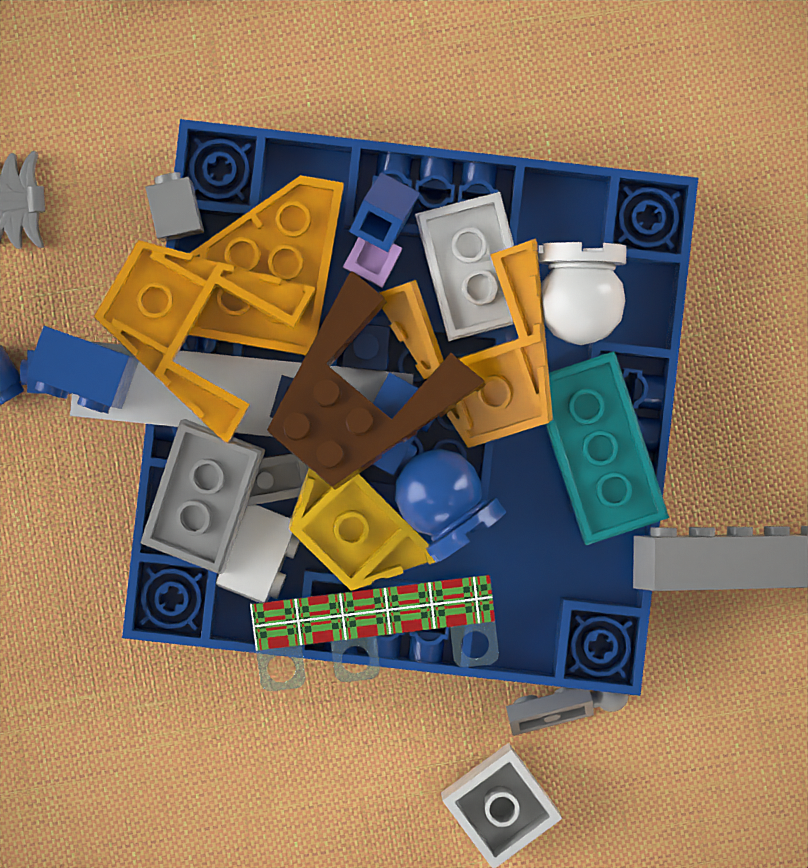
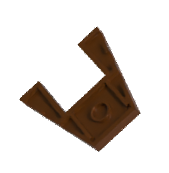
[267,271,486,490]

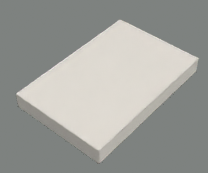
[415,192,514,342]

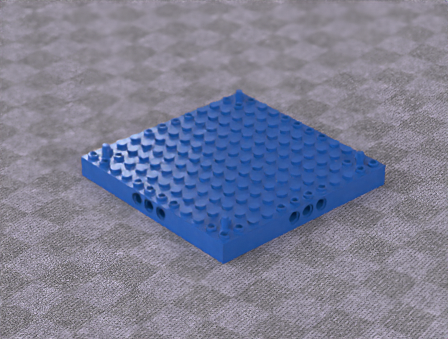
[122,119,698,696]

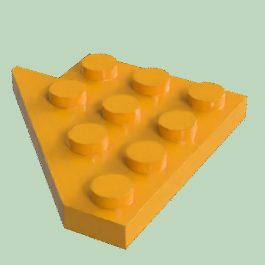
[189,175,344,355]

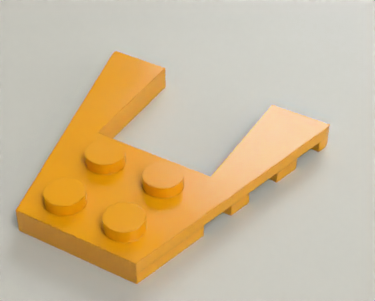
[379,239,553,448]
[94,240,315,444]

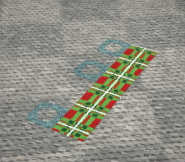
[250,575,499,691]

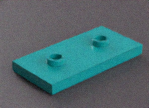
[545,351,669,545]

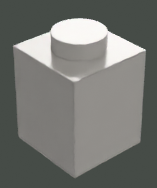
[145,172,204,242]

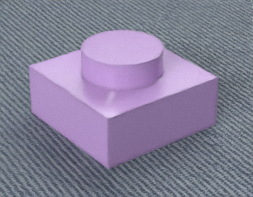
[343,237,402,288]

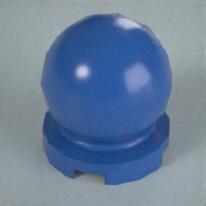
[395,449,506,563]

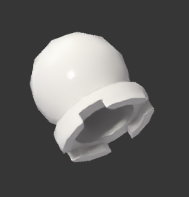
[538,242,626,345]

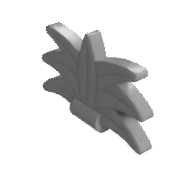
[0,151,45,249]

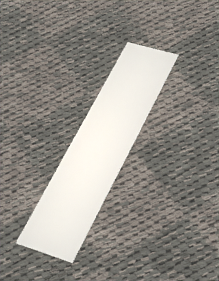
[70,341,413,437]

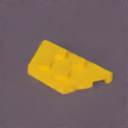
[288,468,435,591]

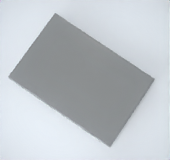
[141,419,265,574]

